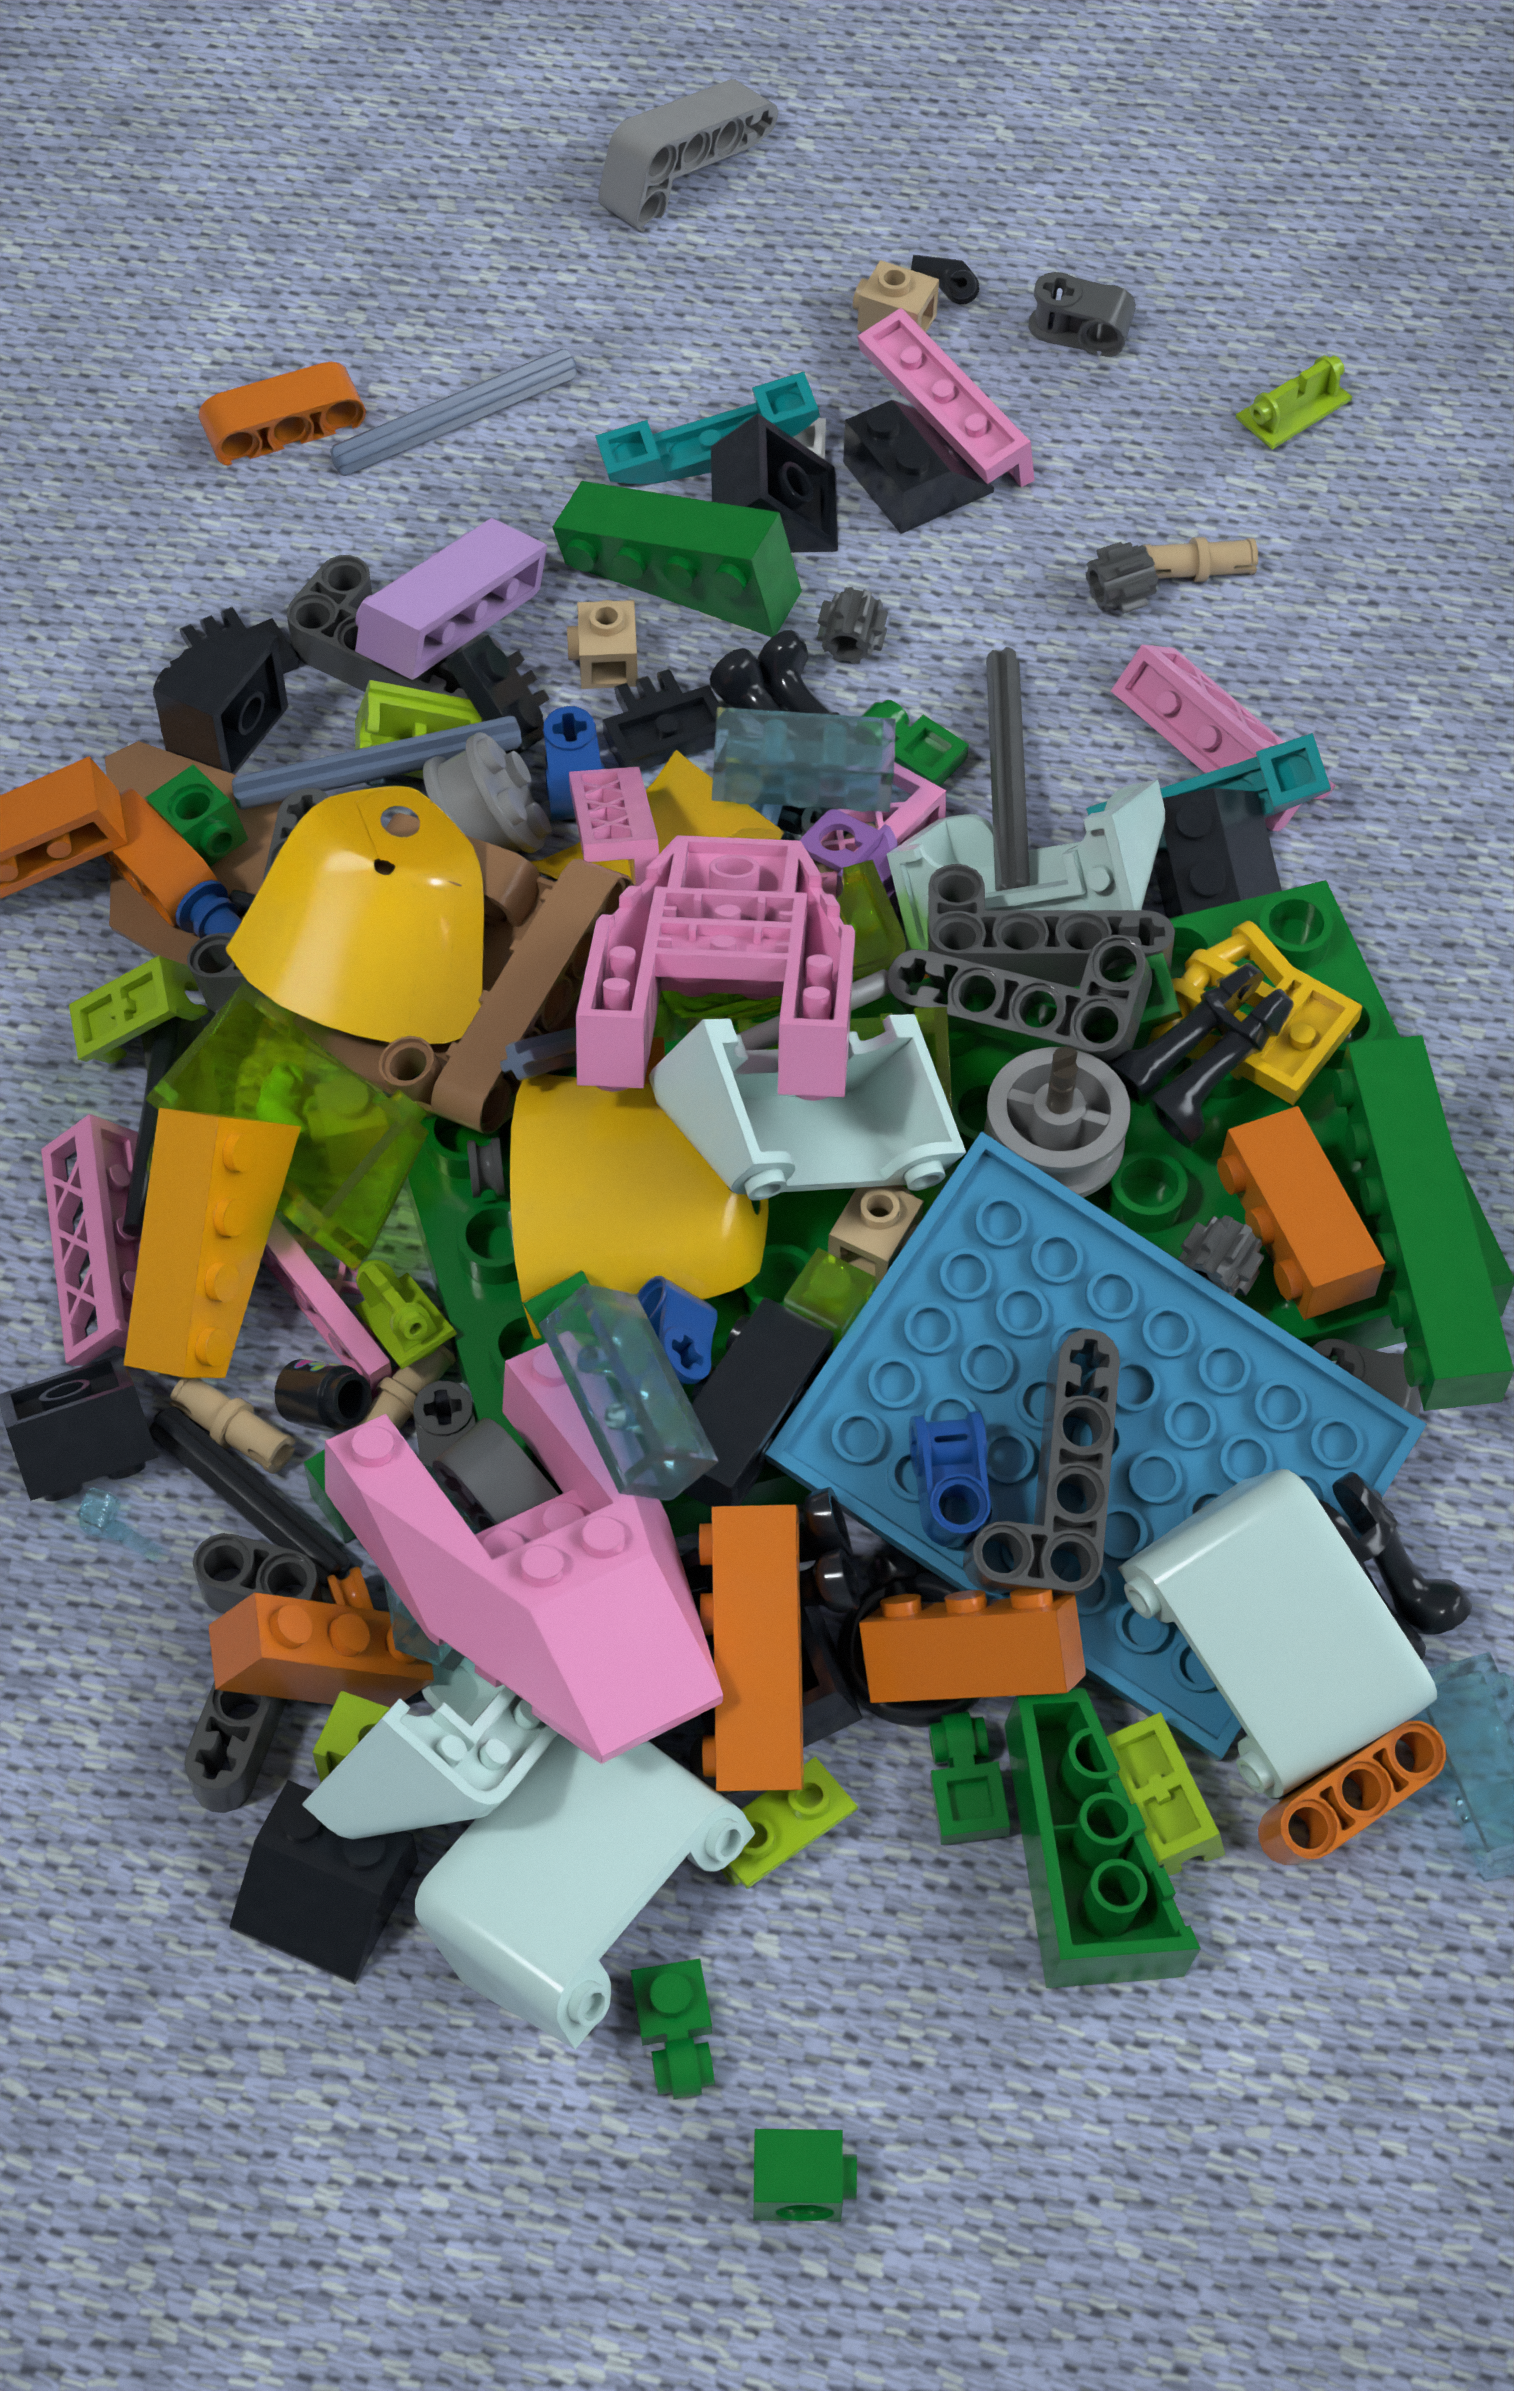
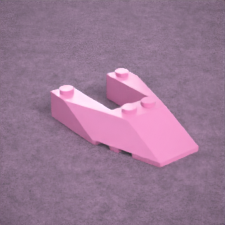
[576,835,855,1101]
[325,1335,723,1764]

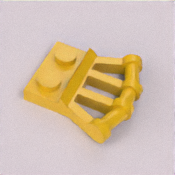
[1147,921,1363,1105]

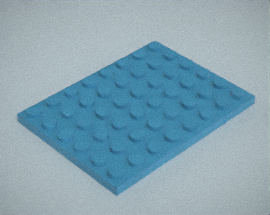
[765,1131,1427,1761]

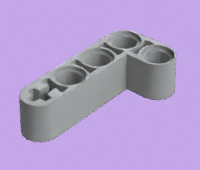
[598,79,778,232]

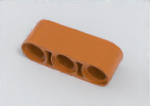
[198,361,366,466]
[102,787,218,927]
[1258,1720,1446,1865]

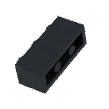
[656,1296,834,1508]

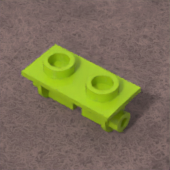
[1236,355,1352,450]
[354,1260,457,1370]
[720,1756,858,1889]

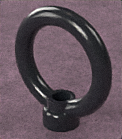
[837,1552,982,1727]

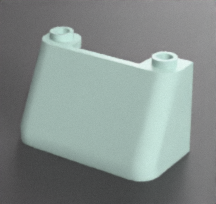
[887,780,1165,951]
[648,1014,966,1200]
[1118,1469,1437,1798]
[302,1643,559,1839]
[415,1734,755,2050]

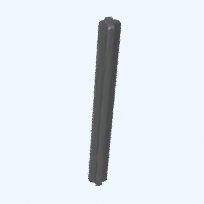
[986,647,1030,891]

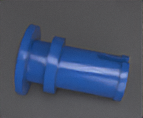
[175,880,242,939]

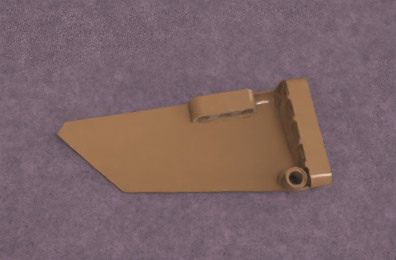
[105,741,634,1135]

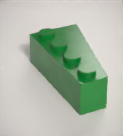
[552,481,802,637]
[1004,1688,1201,1988]

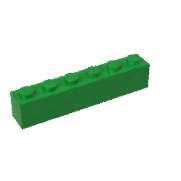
[1332,1035,1514,1411]

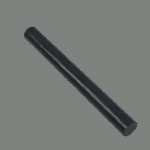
[122,1016,181,1237]

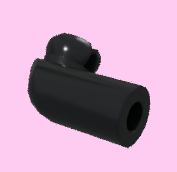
[911,255,980,305]

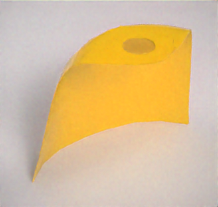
[530,750,784,880]
[225,786,484,1044]
[510,1074,769,1339]

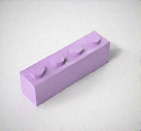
[355,518,547,680]

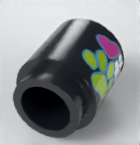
[274,1359,372,1430]

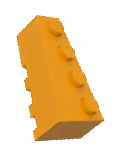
[124,1108,301,1378]

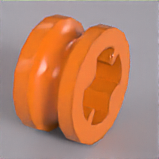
[326,1566,374,1610]

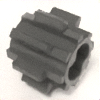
[1085,542,1159,614]
[817,587,888,664]
[1178,1215,1264,1297]

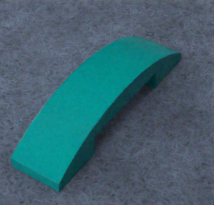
[595,372,820,484]
[1086,733,1331,818]

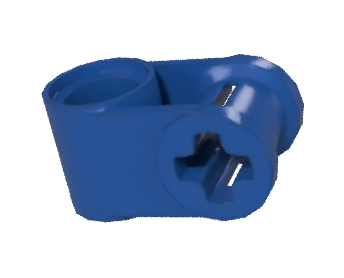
[543,706,605,821]
[622,1276,718,1411]
[909,1411,991,1548]

